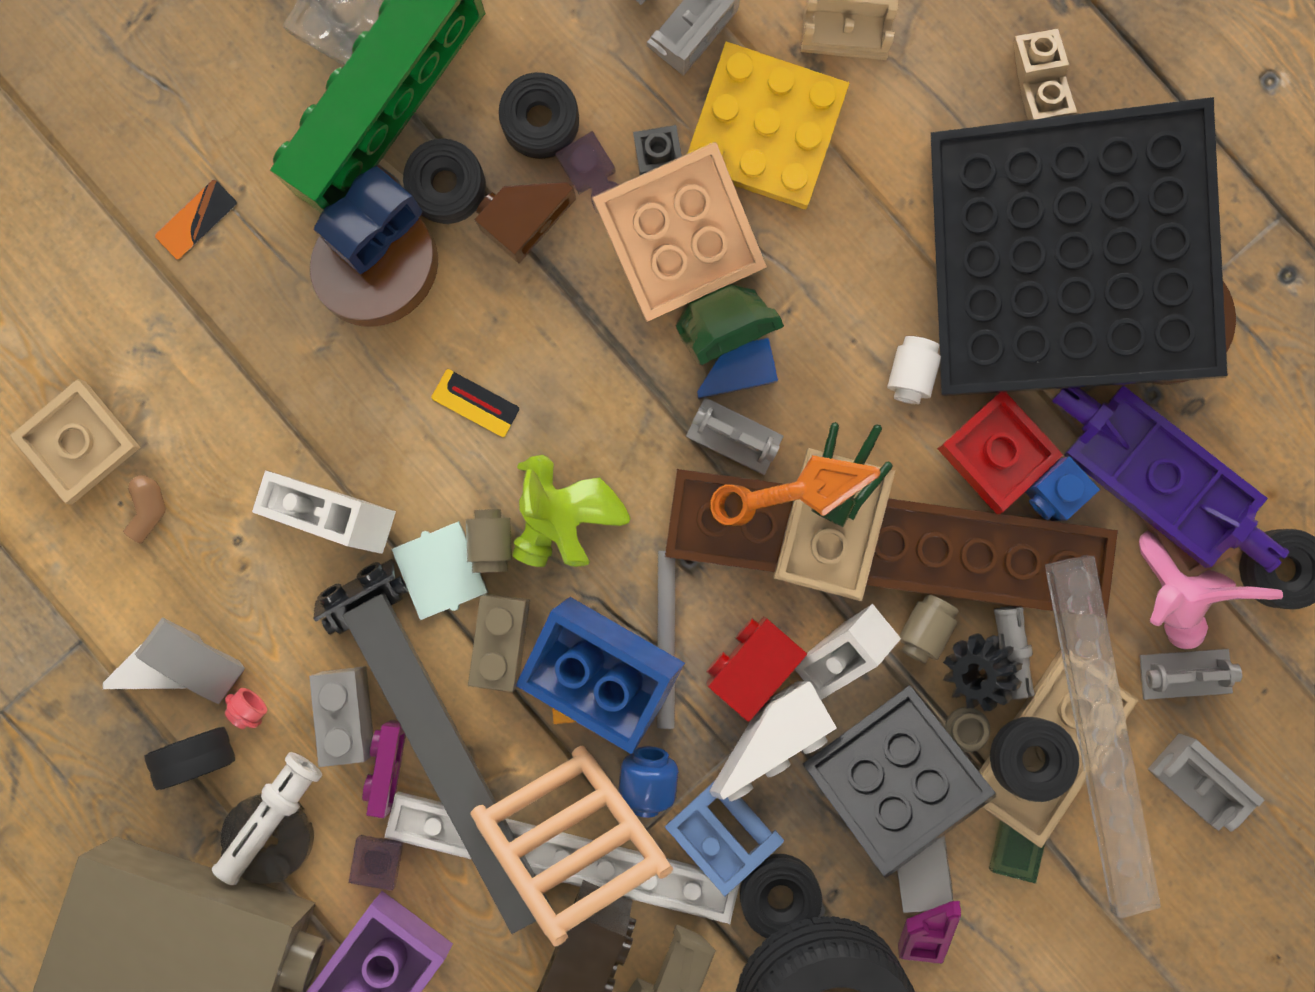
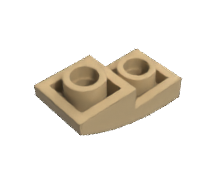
[1013,29,1077,120]

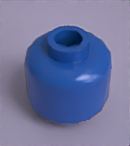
[618,746,679,818]

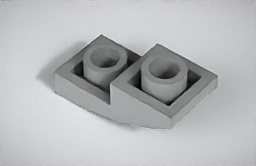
[135,617,245,704]

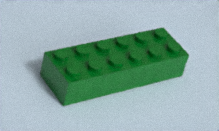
[270,0,485,213]

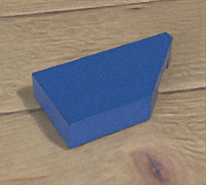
[697,338,778,399]

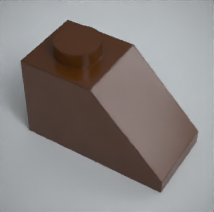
[474,182,576,263]

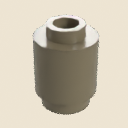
[466,509,512,573]
[899,594,959,664]

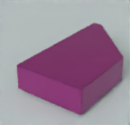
[898,901,961,964]

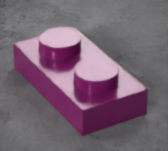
[362,720,406,818]

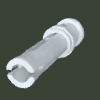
[212,752,323,885]

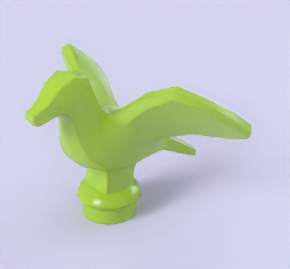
[512,455,631,567]

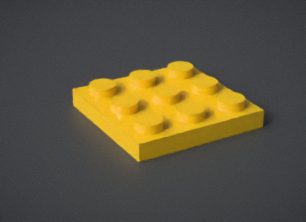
[687,41,850,210]

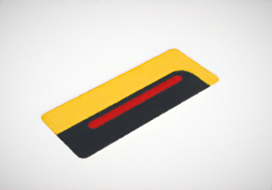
[431,369,519,437]

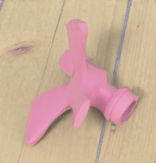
[1139,530,1283,649]

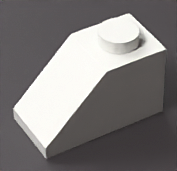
[795,604,901,700]

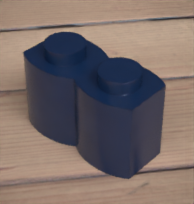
[314,166,423,274]

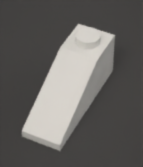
[252,470,396,554]

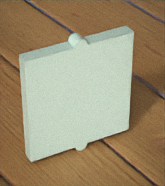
[392,521,488,620]

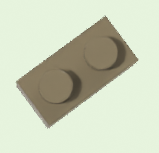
[468,594,530,692]

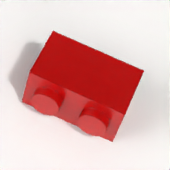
[706,616,807,722]

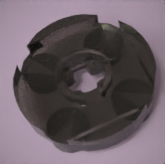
[221,793,314,884]

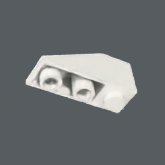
[709,681,837,801]

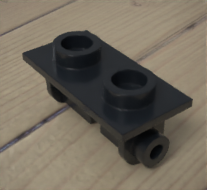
[313,559,408,635]

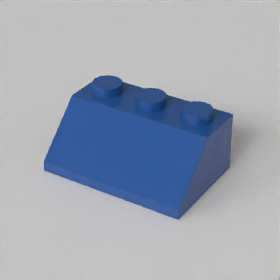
[515,597,685,754]

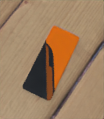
[155,180,237,259]

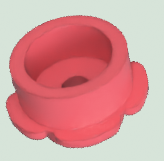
[225,688,267,729]

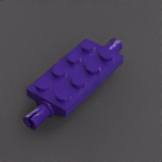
[1052,385,1289,573]

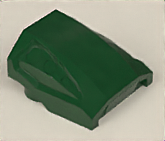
[676,284,784,365]

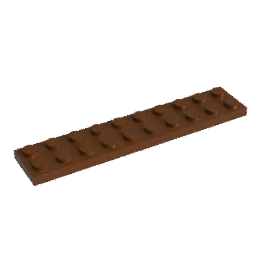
[665,469,1118,619]

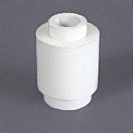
[887,336,941,404]

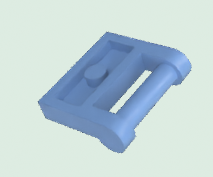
[665,779,784,896]

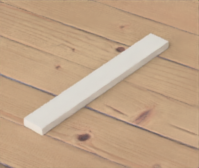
[384,791,740,924]

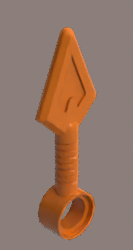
[711,455,880,526]

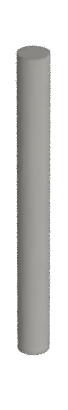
[657,551,675,729]

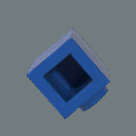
[1025,456,1100,521]

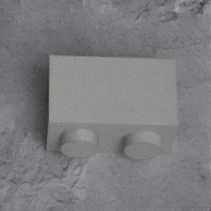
[309,666,373,767]

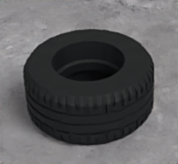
[736,916,915,992]

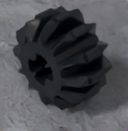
[943,633,1023,712]

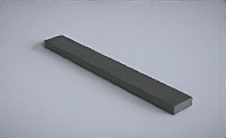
[342,593,553,934]

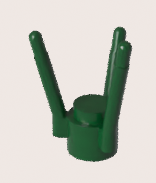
[811,422,893,527]

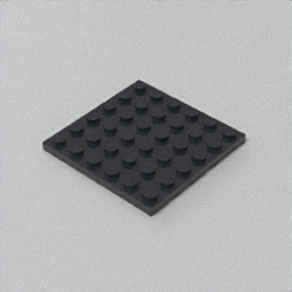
[931,97,1228,396]

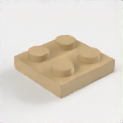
[10,379,141,504]

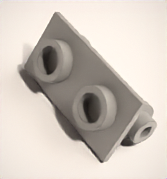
[686,397,784,475]
[1139,649,1242,700]

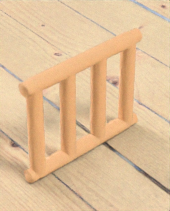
[470,745,673,946]

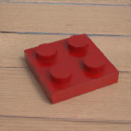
[937,392,1063,515]

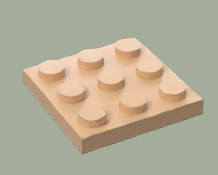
[591,142,767,322]

